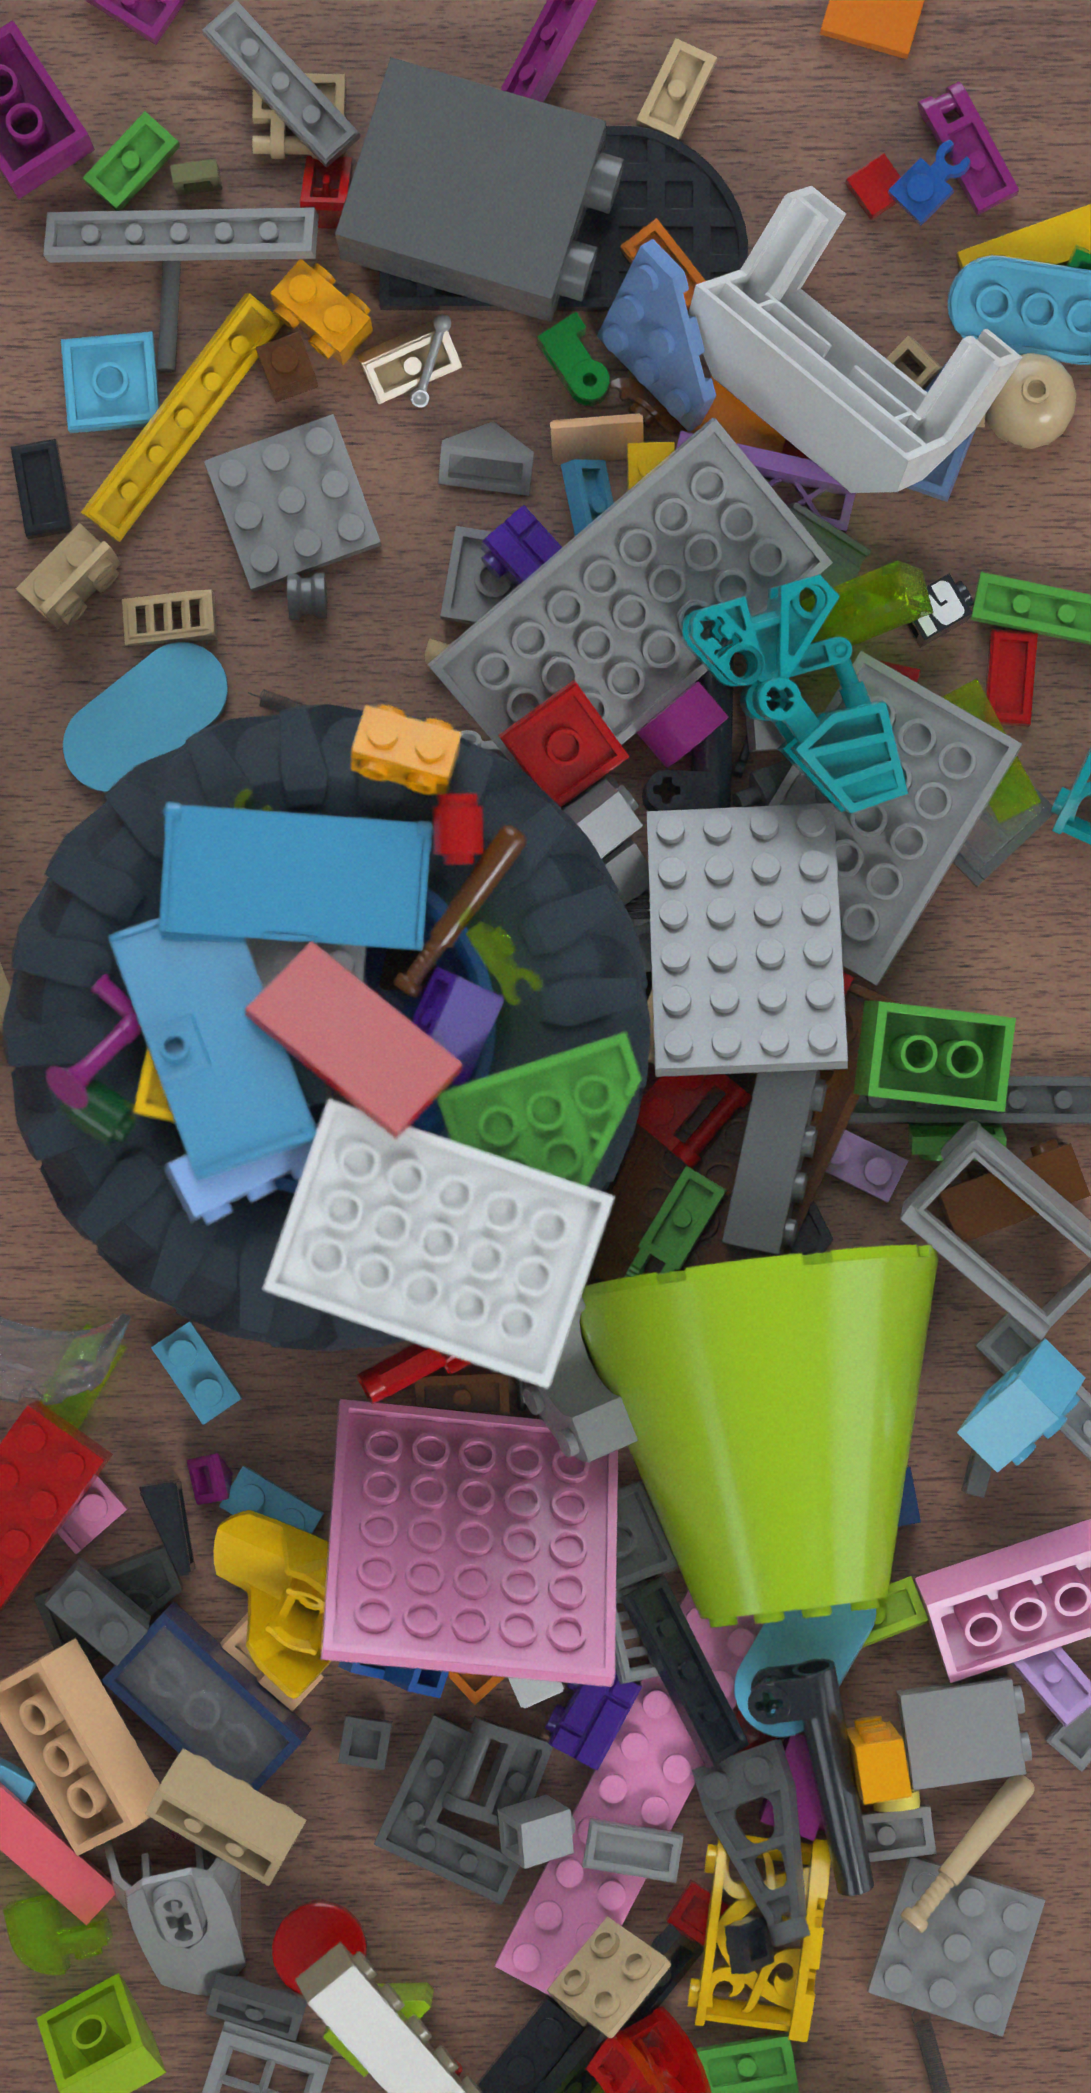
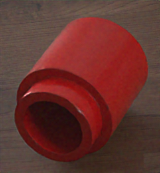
[433,794,484,864]

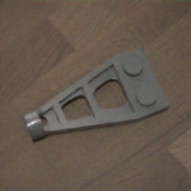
[692,1740,811,1946]

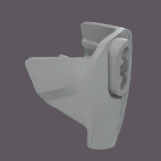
[103,1840,246,1996]

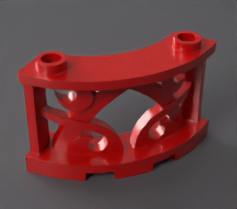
[586,2006,711,2093]

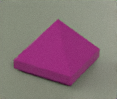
[187,1453,233,1505]

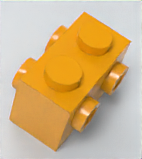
[270,259,373,366]
[351,705,462,794]

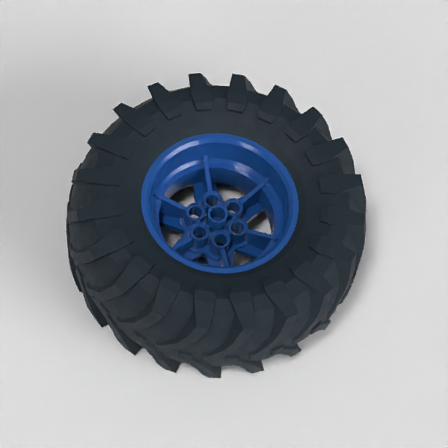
[2,704,651,1351]

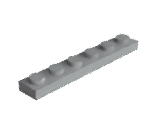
[43,207,319,263]

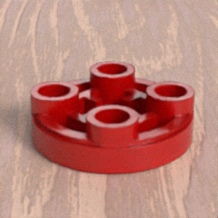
[272,1899,368,1995]

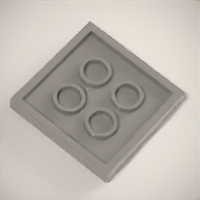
[204,414,382,593]
[867,1856,1045,2037]

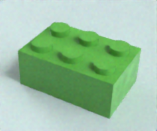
[853,1001,1016,1112]

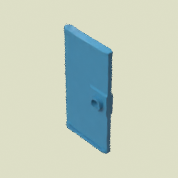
[159,802,434,950]
[108,918,317,1181]

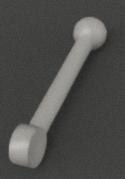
[410,314,452,407]

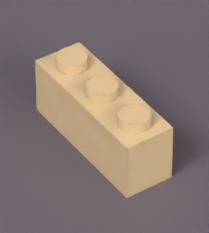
[145,1748,307,1886]

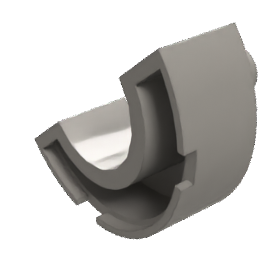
[523,1295,638,1462]

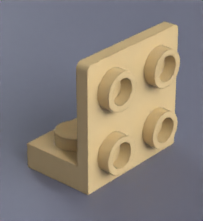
[16,523,121,629]
[547,1916,671,2038]

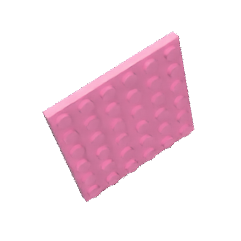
[321,1399,618,1687]

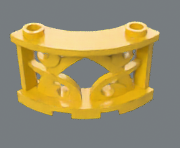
[687,1835,831,2042]

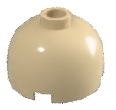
[985,353,1077,449]

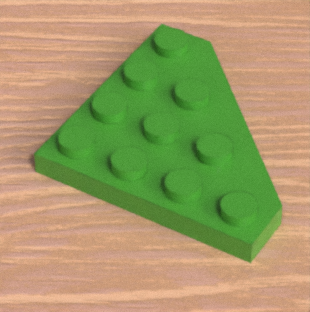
[437,1032,641,1187]

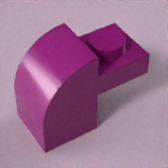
[636,681,729,768]

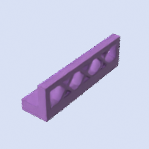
[676,431,856,533]

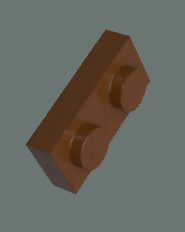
[415,1373,510,1416]

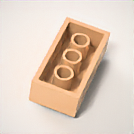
[0,1638,160,1856]

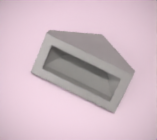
[438,421,534,496]

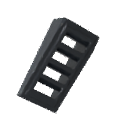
[139,1479,196,1577]

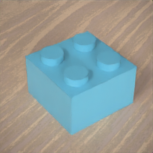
[957,1338,1085,1473]

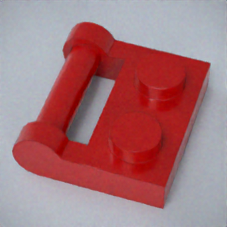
[636,1074,752,1169]

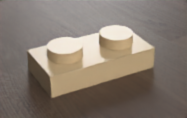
[636,38,717,140]

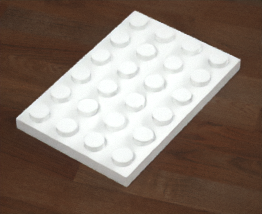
[263,1099,614,1388]

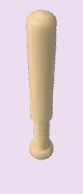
[901,1775,1035,1933]

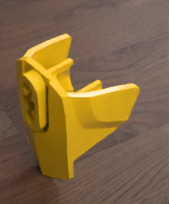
[213,1510,332,1699]

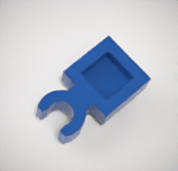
[888,140,971,226]

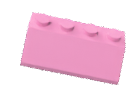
[914,1519,1091,1683]

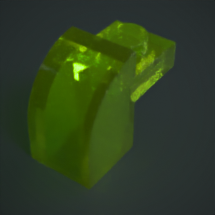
[3,1893,113,1975]

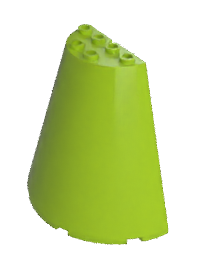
[580,1245,938,1628]

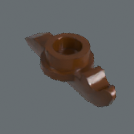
[609,378,687,435]

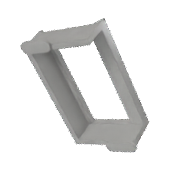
[900,1120,1091,1341]

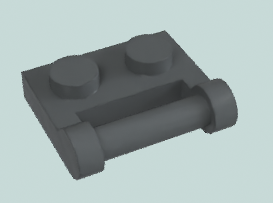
[442,1716,553,1826]

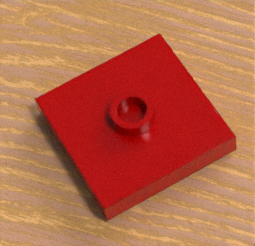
[498,680,629,807]

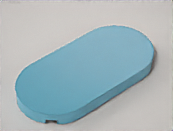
[947,255,1091,365]
[63,642,228,792]
[734,1603,876,1737]

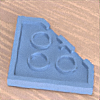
[597,239,716,432]

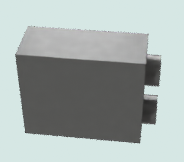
[335,57,625,323]

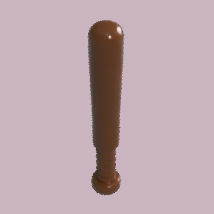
[394,825,527,998]

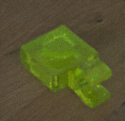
[465,922,543,1005]

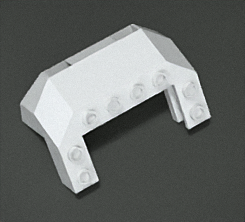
[688,186,1023,493]

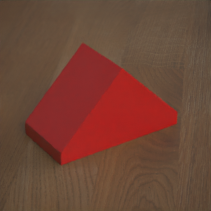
[300,156,352,229]

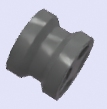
[287,573,328,620]

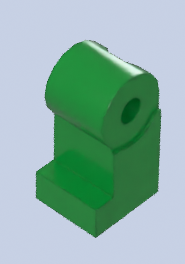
[537,312,610,407]

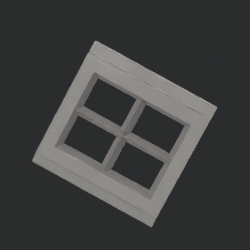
[202,2020,333,2093]

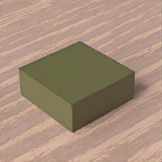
[170,159,222,196]

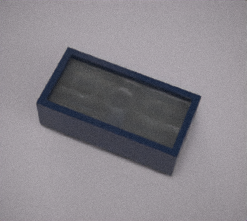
[101,1602,312,1791]

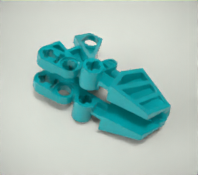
[681,574,908,814]

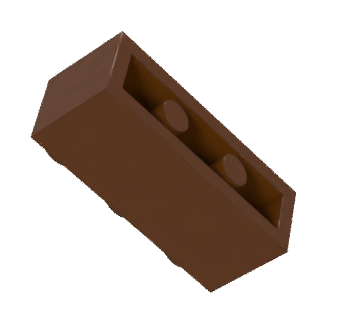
[936,1138,1091,1242]

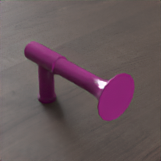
[46,974,142,1109]

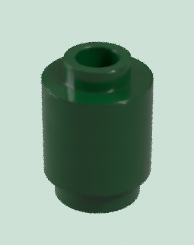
[59,1079,137,1147]

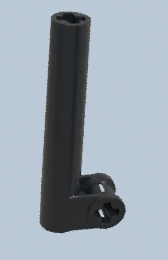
[641,654,734,811]
[748,1659,874,1896]

